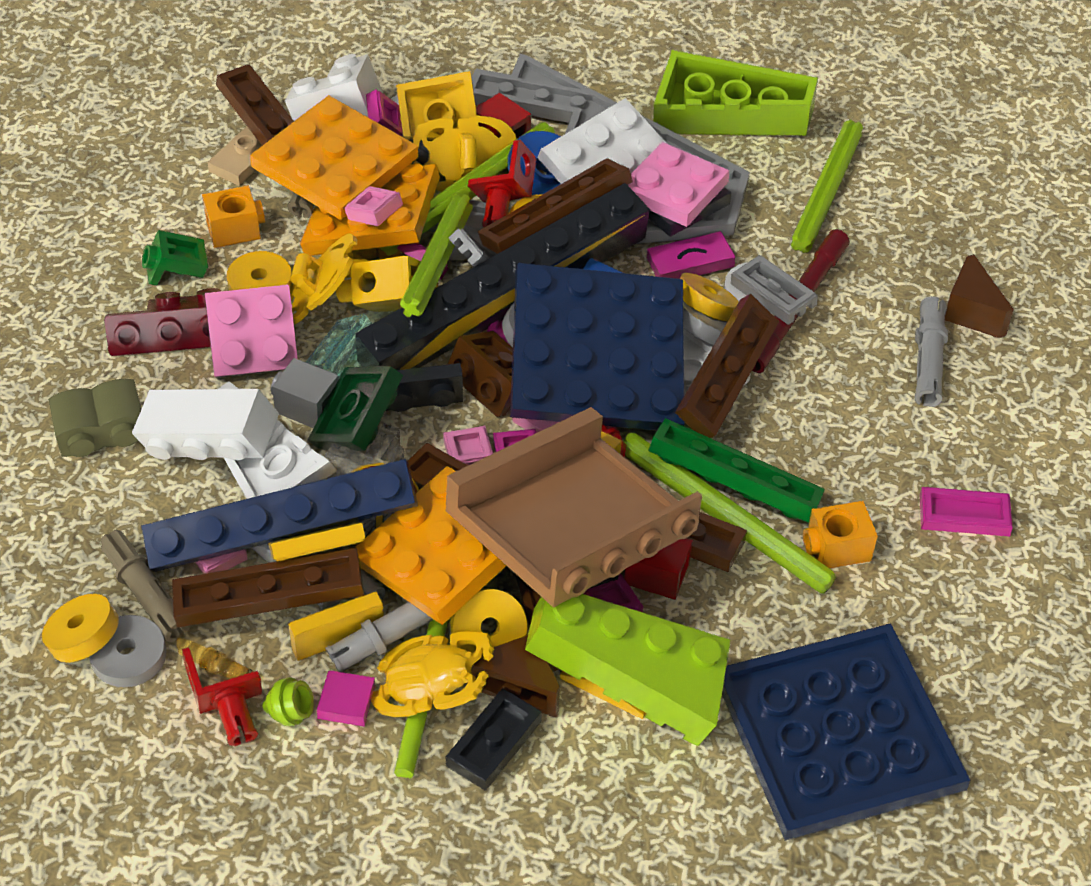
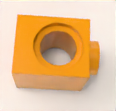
[202,185,265,248]
[803,501,878,568]

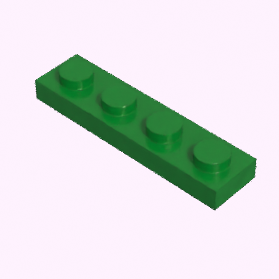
[648,418,825,523]

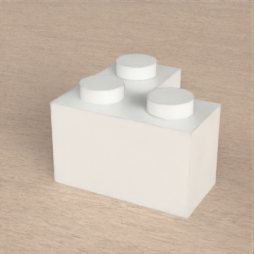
[285,54,383,121]

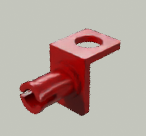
[468,140,536,228]
[182,647,262,746]

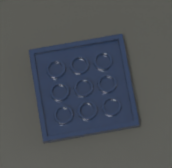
[510,263,684,431]
[722,623,971,841]

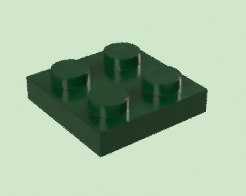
[307,366,404,451]

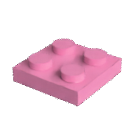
[628,142,729,227]
[205,285,298,378]

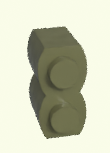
[48,379,141,457]

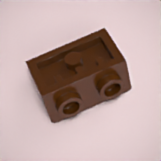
[447,331,513,417]

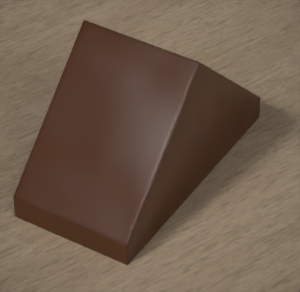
[945,254,1014,338]
[471,635,560,718]

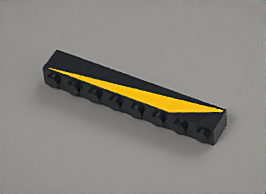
[355,183,650,370]

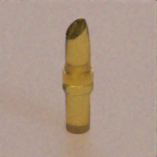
[176,637,253,679]

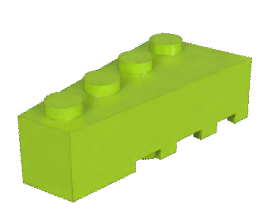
[653,50,818,135]
[525,594,730,746]

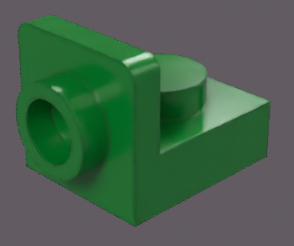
[142,230,208,286]

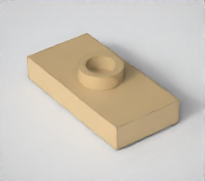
[208,126,262,186]

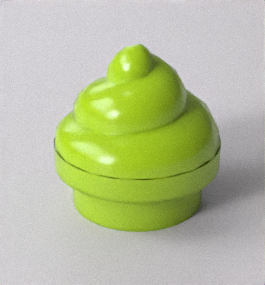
[262,677,314,726]

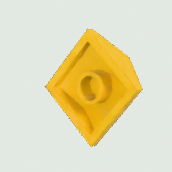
[396,71,479,138]

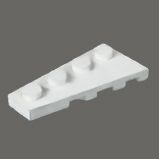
[218,381,337,499]

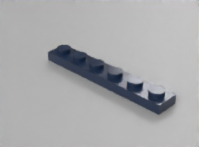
[141,459,418,572]

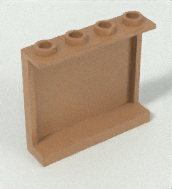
[446,407,702,607]

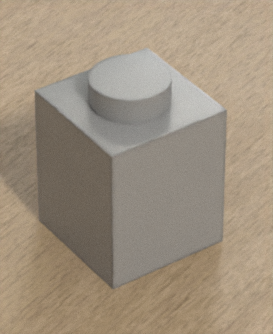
[271,358,339,428]

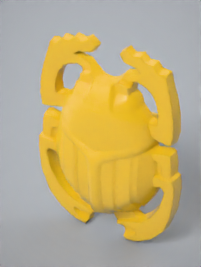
[412,116,516,191]
[290,234,358,325]
[371,631,494,717]

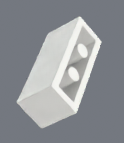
[132,389,279,461]

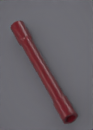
[752,229,850,374]

